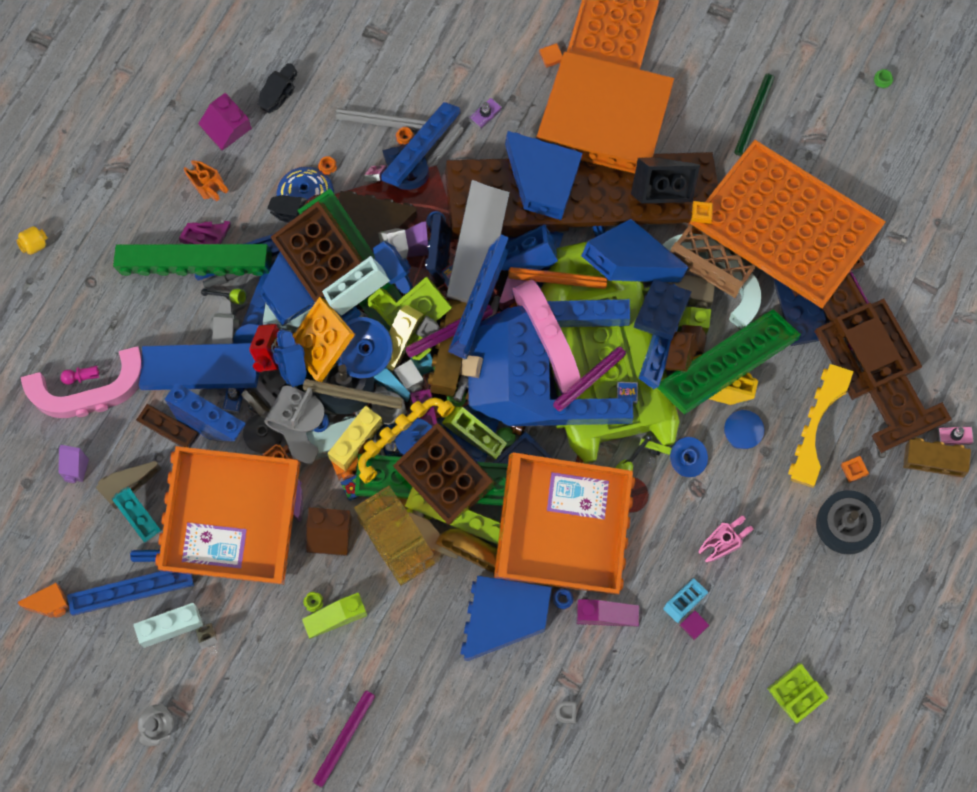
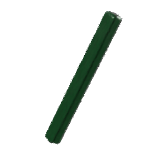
[734,73,775,157]

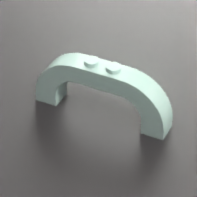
[663,233,761,330]

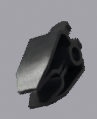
[258,63,298,114]
[267,195,308,223]

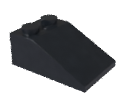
[631,157,700,204]

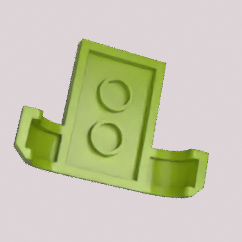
[368,277,453,360]

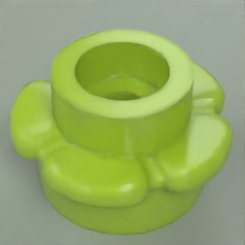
[303,592,323,612]

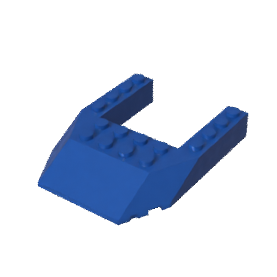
[468,299,633,426]

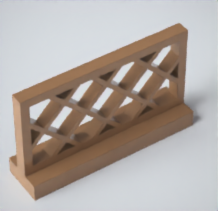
[670,224,756,298]

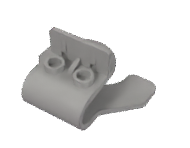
[264,386,337,465]

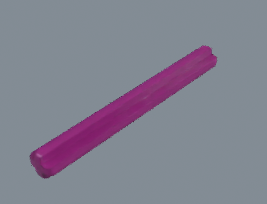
[405,305,493,357]
[553,347,626,411]
[313,691,375,787]

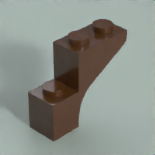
[665,325,707,372]

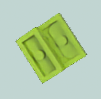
[767,663,829,724]

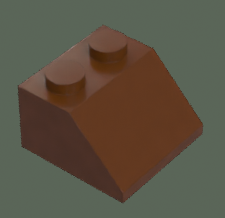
[306,507,352,556]

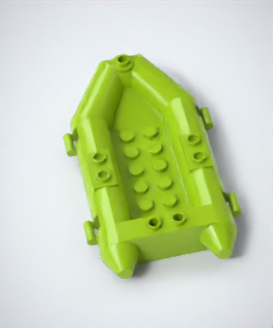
[541,241,680,464]

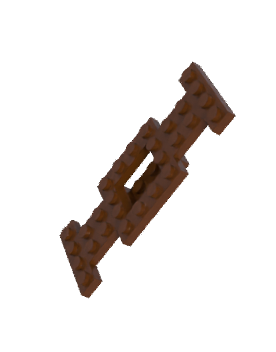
[791,257,952,454]

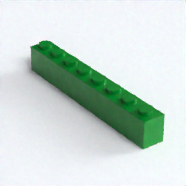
[113,244,272,276]

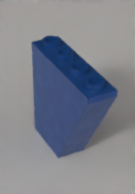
[505,131,582,220]
[581,219,688,282]
[260,252,326,326]
[165,382,246,441]
[461,576,551,661]

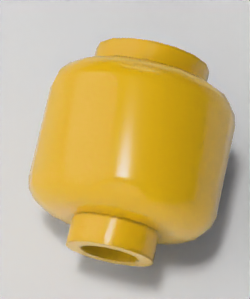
[16,226,47,255]

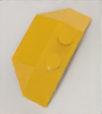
[692,355,758,405]

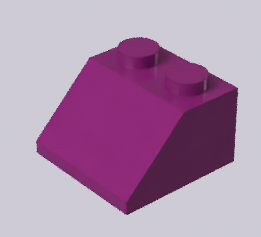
[198,93,252,151]

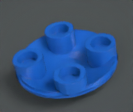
[724,410,765,449]

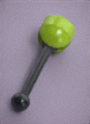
[201,288,246,305]
[616,433,653,471]

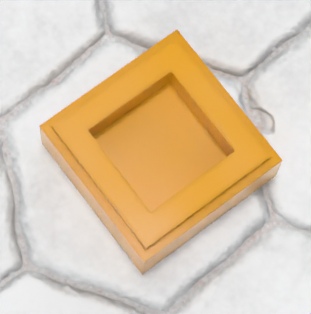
[691,201,713,224]

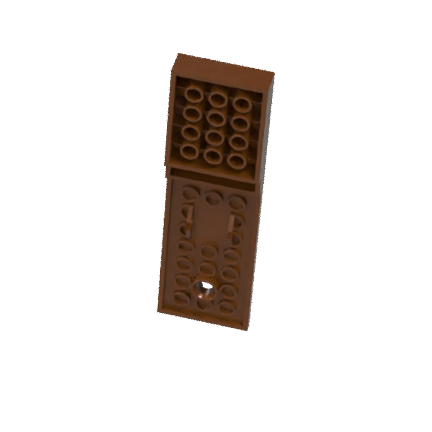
[445,152,718,239]

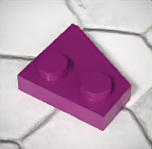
[179,221,231,244]

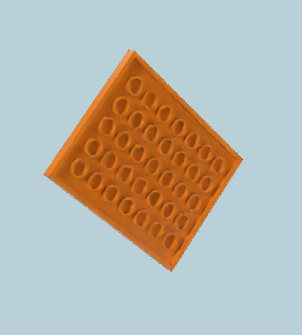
[690,140,886,309]

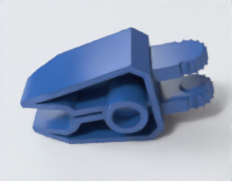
[373,241,413,294]
[274,329,306,387]

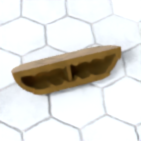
[436,529,497,574]

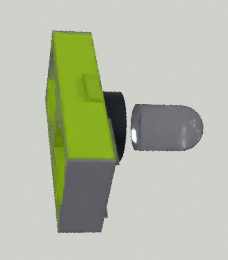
[639,438,672,469]

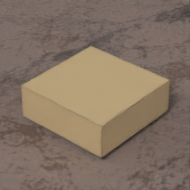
[459,355,483,378]

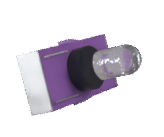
[469,98,502,130]

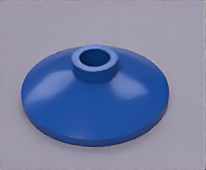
[670,437,708,477]

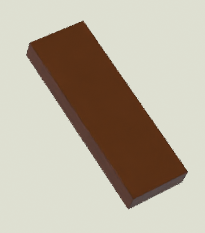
[136,404,198,448]

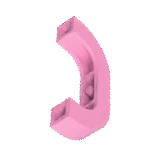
[512,280,580,394]
[21,346,142,418]

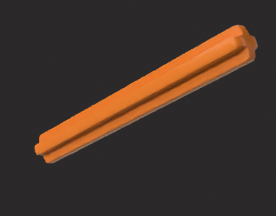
[508,267,607,289]

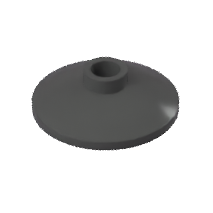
[243,415,283,453]

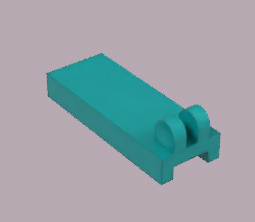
[111,486,161,543]

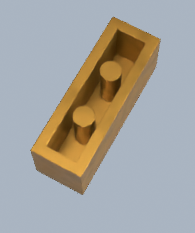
[903,438,971,478]

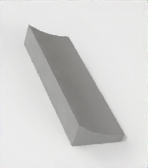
[446,180,509,303]

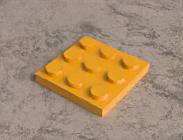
[293,297,355,382]

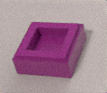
[679,611,710,640]

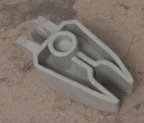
[211,299,240,344]

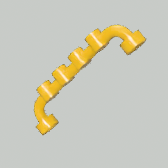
[358,398,455,483]

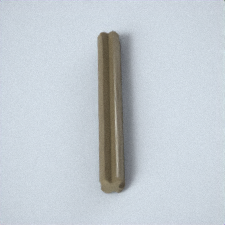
[303,379,403,409]

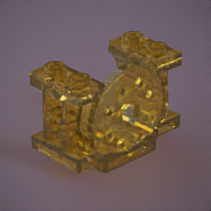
[354,486,435,587]

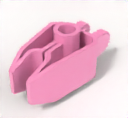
[699,516,754,563]

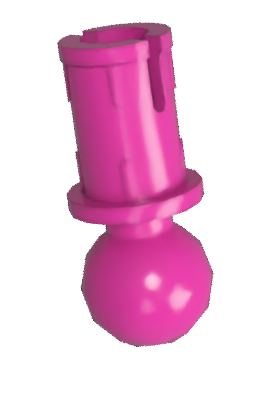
[60,365,100,385]

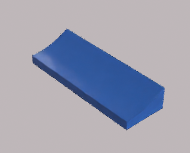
[448,234,508,360]
[139,343,259,390]

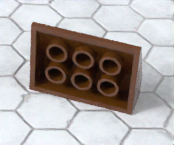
[270,201,364,302]
[393,423,497,525]

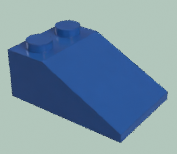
[502,225,558,270]

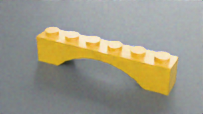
[788,364,853,488]

